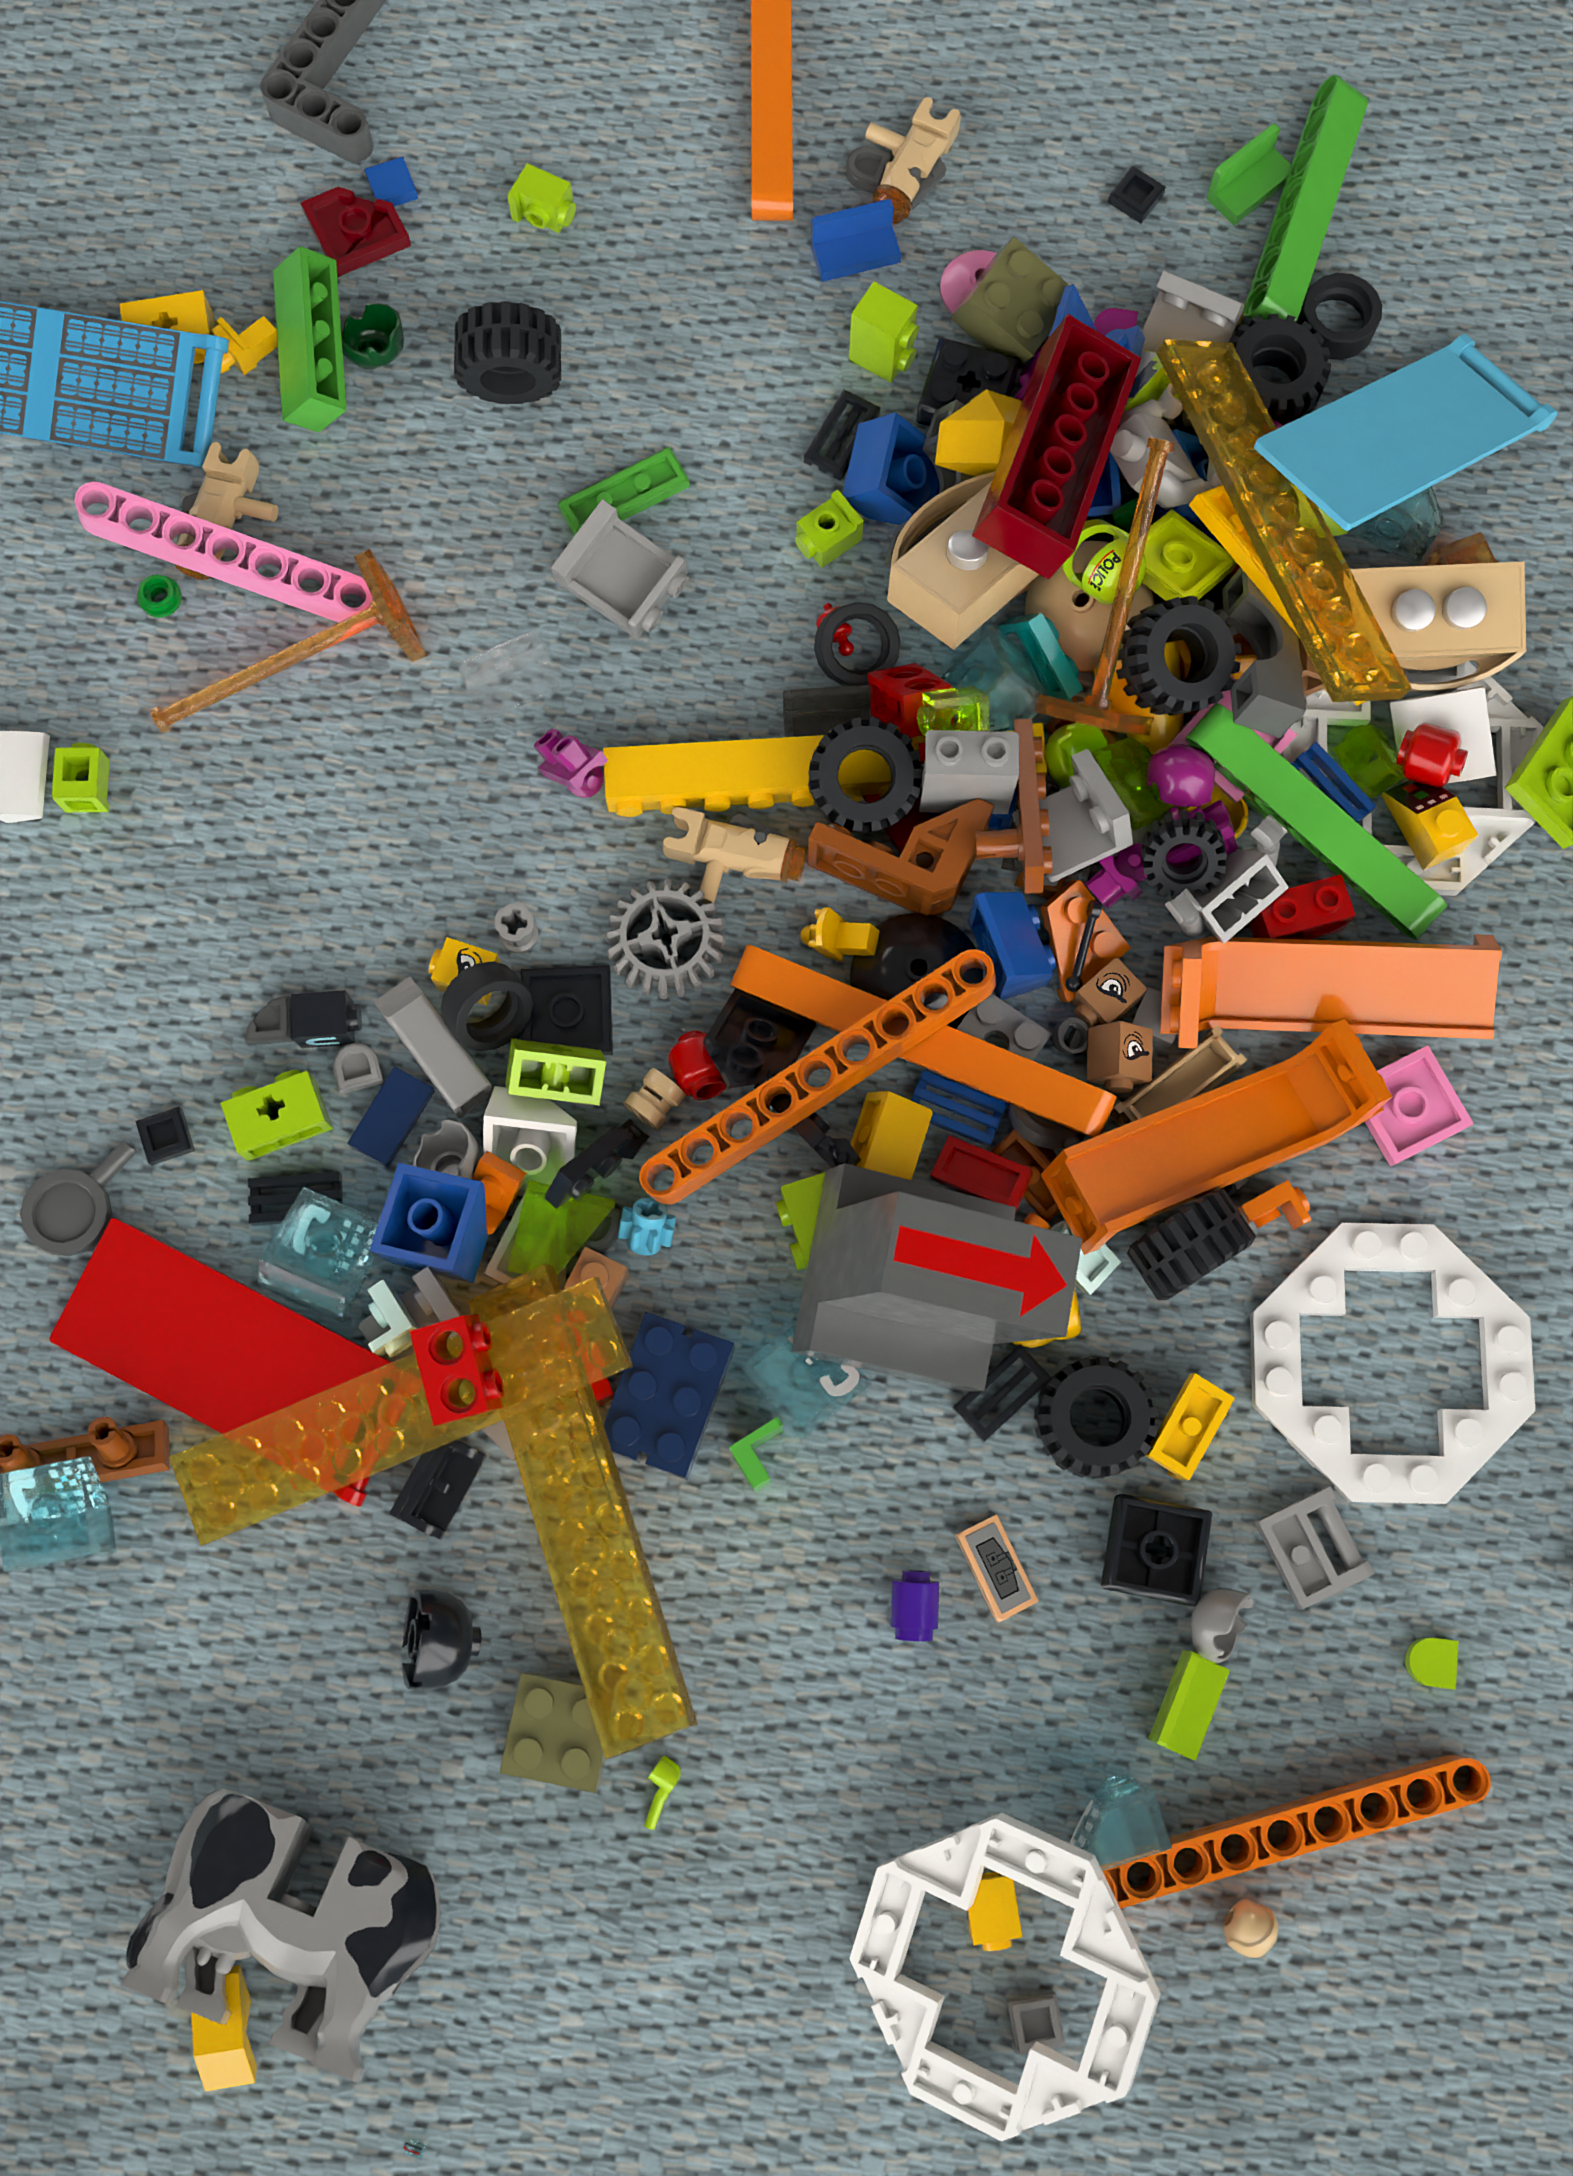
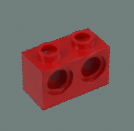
[868,663,958,738]
[1249,874,1356,940]
[409,1314,504,1426]

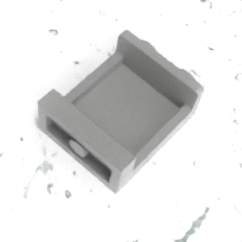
[551,499,689,640]
[919,730,1019,814]

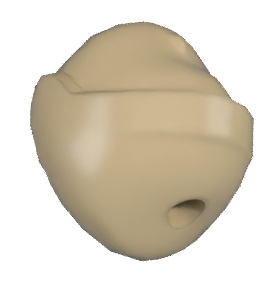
[1223,1899,1279,1958]

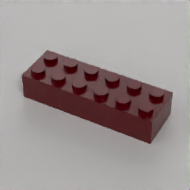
[972,314,1142,580]

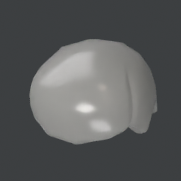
[413,1119,481,1179]
[1190,1588,1254,1663]

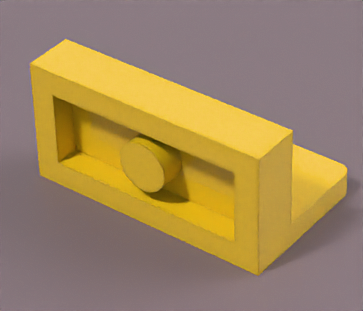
[850,1091,933,1180]
[1146,1373,1235,1480]

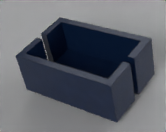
[596,1312,735,1481]

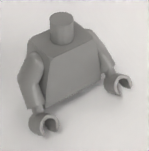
[1110,382,1238,511]
[1165,814,1289,944]

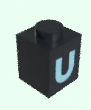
[291,990,362,1048]

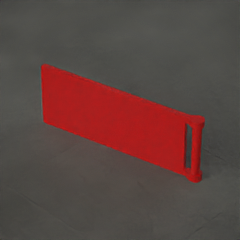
[49,1218,423,1507]

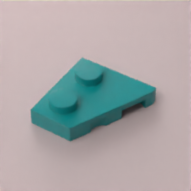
[997,613,1083,699]

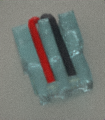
[404,2138,426,2159]

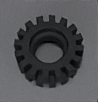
[1141,810,1227,899]

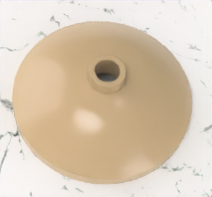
[1025,541,1154,672]

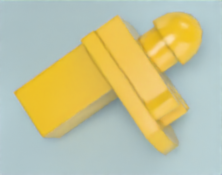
[211,316,278,376]
[800,907,880,961]

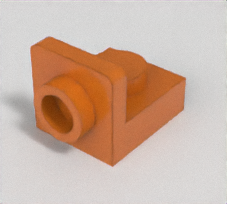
[472,1151,527,1235]
[1237,1180,1311,1230]

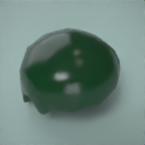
[341,302,404,369]

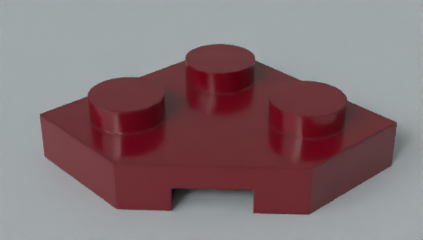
[300,187,412,278]

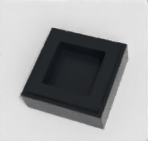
[1108,166,1166,224]
[135,1106,195,1166]

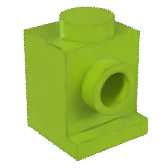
[507,163,576,233]
[795,489,864,568]
[52,742,110,813]

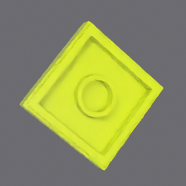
[1135,509,1237,601]

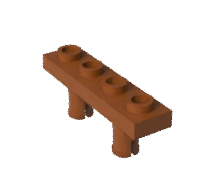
[975,718,1052,894]
[0,1417,170,1502]

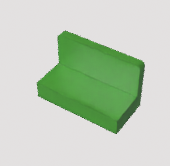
[1206,123,1291,226]
[729,1417,783,1493]

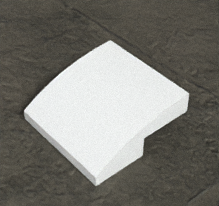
[1389,686,1496,783]
[0,731,50,823]

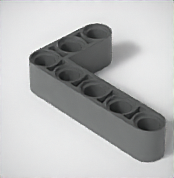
[260,0,386,162]

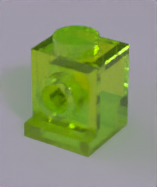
[917,686,990,737]
[1333,723,1404,798]

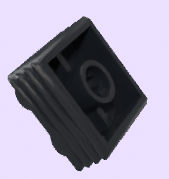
[916,338,1019,426]
[1101,1494,1212,1606]

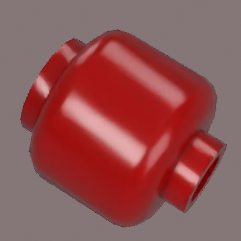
[1396,723,1468,787]
[668,1030,726,1101]

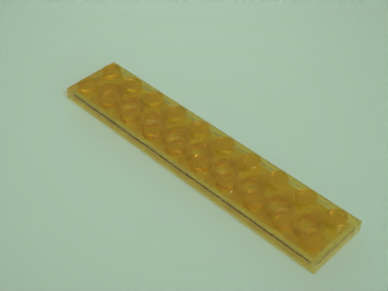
[1156,339,1412,702]
[468,1264,698,1759]
[169,1277,634,1546]

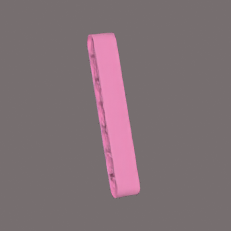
[74,482,373,626]

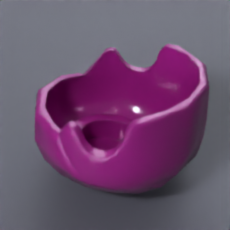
[1146,744,1215,807]

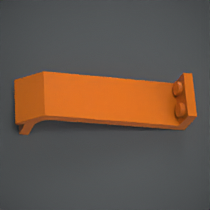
[1160,934,1502,1048]
[1041,1019,1392,1255]

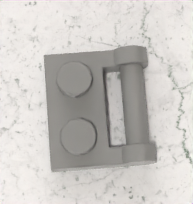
[1255,1486,1375,1610]

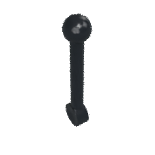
[1065,900,1102,992]

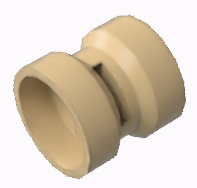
[623,1068,686,1131]

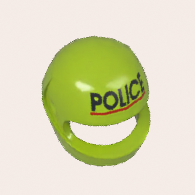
[1061,519,1146,605]

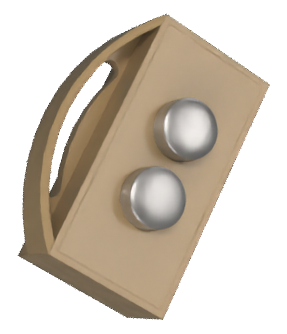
[887,471,1039,650]
[1332,562,1526,693]

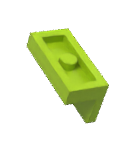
[1148,1650,1230,1761]

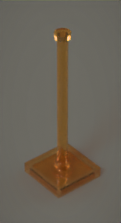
[1035,438,1175,735]
[150,549,428,733]

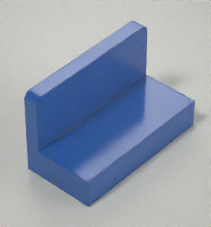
[811,199,901,282]

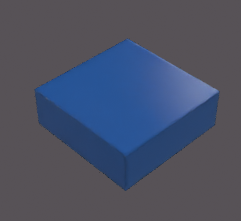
[364,156,418,207]

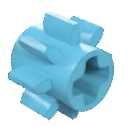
[618,1198,676,1255]

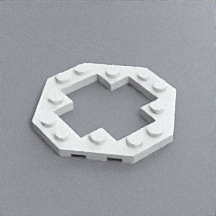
[1280,661,1544,896]
[1250,1223,1535,1504]
[849,1813,1161,2141]

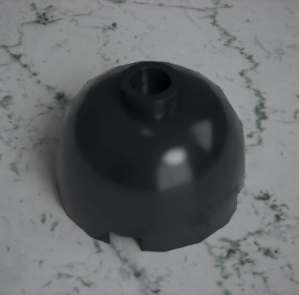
[402,1589,481,1689]

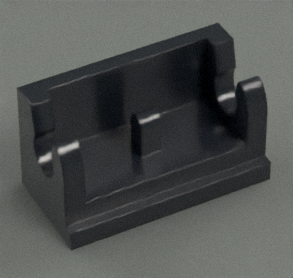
[389,1429,487,1540]

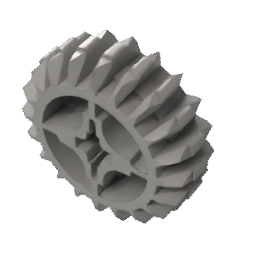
[605,879,726,999]

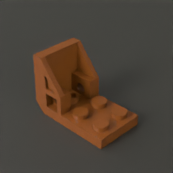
[808,798,994,916]

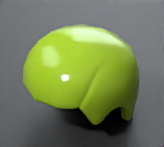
[1045,720,1110,788]

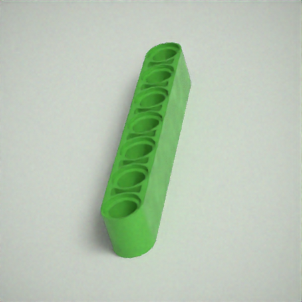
[1244,74,1368,322]
[1186,703,1448,941]

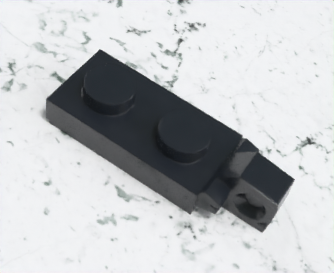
[753,1083,862,1168]
[545,1119,650,1209]

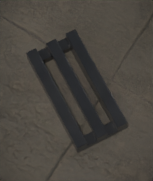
[804,389,880,481]
[248,1171,344,1226]
[952,1344,1051,1443]

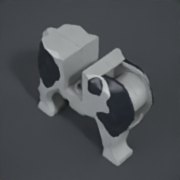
[119,1788,441,2082]

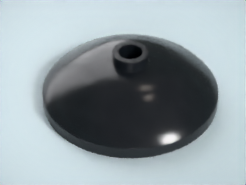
[850,913,983,1029]

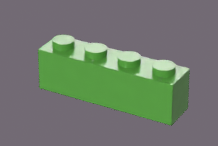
[273,246,347,432]

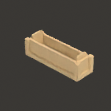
[1110,1025,1247,1127]

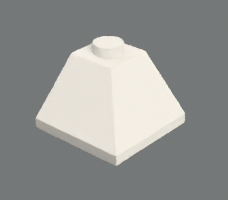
[483,1086,577,1202]

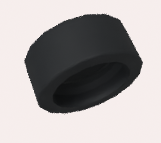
[1297,273,1382,360]
[814,602,901,687]
[440,961,533,1052]

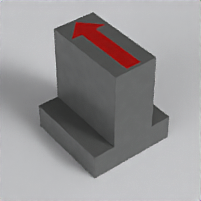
[791,1163,1082,1392]

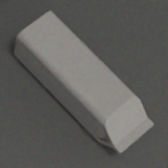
[373,977,493,1118]

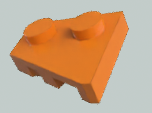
[1040,879,1131,1003]

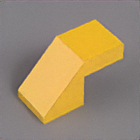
[191,1965,257,2091]

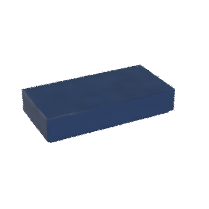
[347,1066,435,1168]

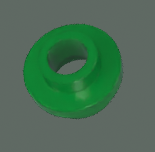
[137,574,182,618]

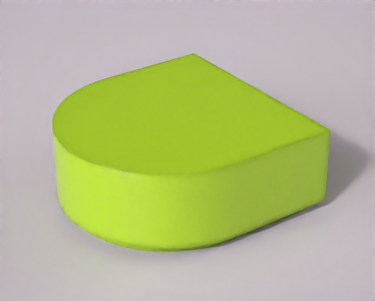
[1405,1637,1459,1690]

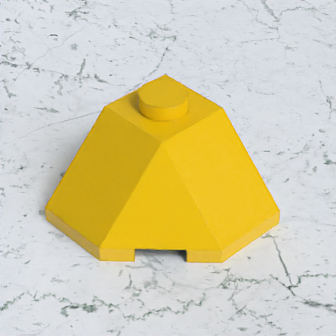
[935,390,1022,477]

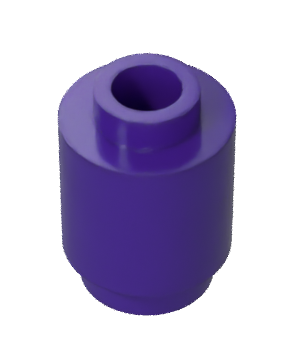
[891,1570,940,1642]

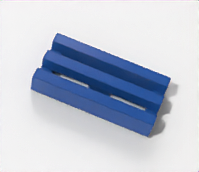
[1290,741,1376,823]
[911,1070,1007,1147]

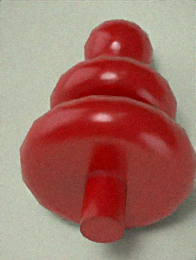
[816,603,854,657]

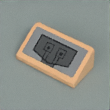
[954,1514,1039,1623]

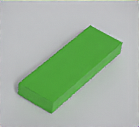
[558,447,690,536]

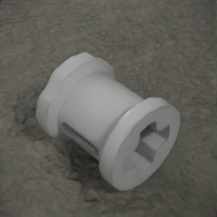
[494,903,539,953]

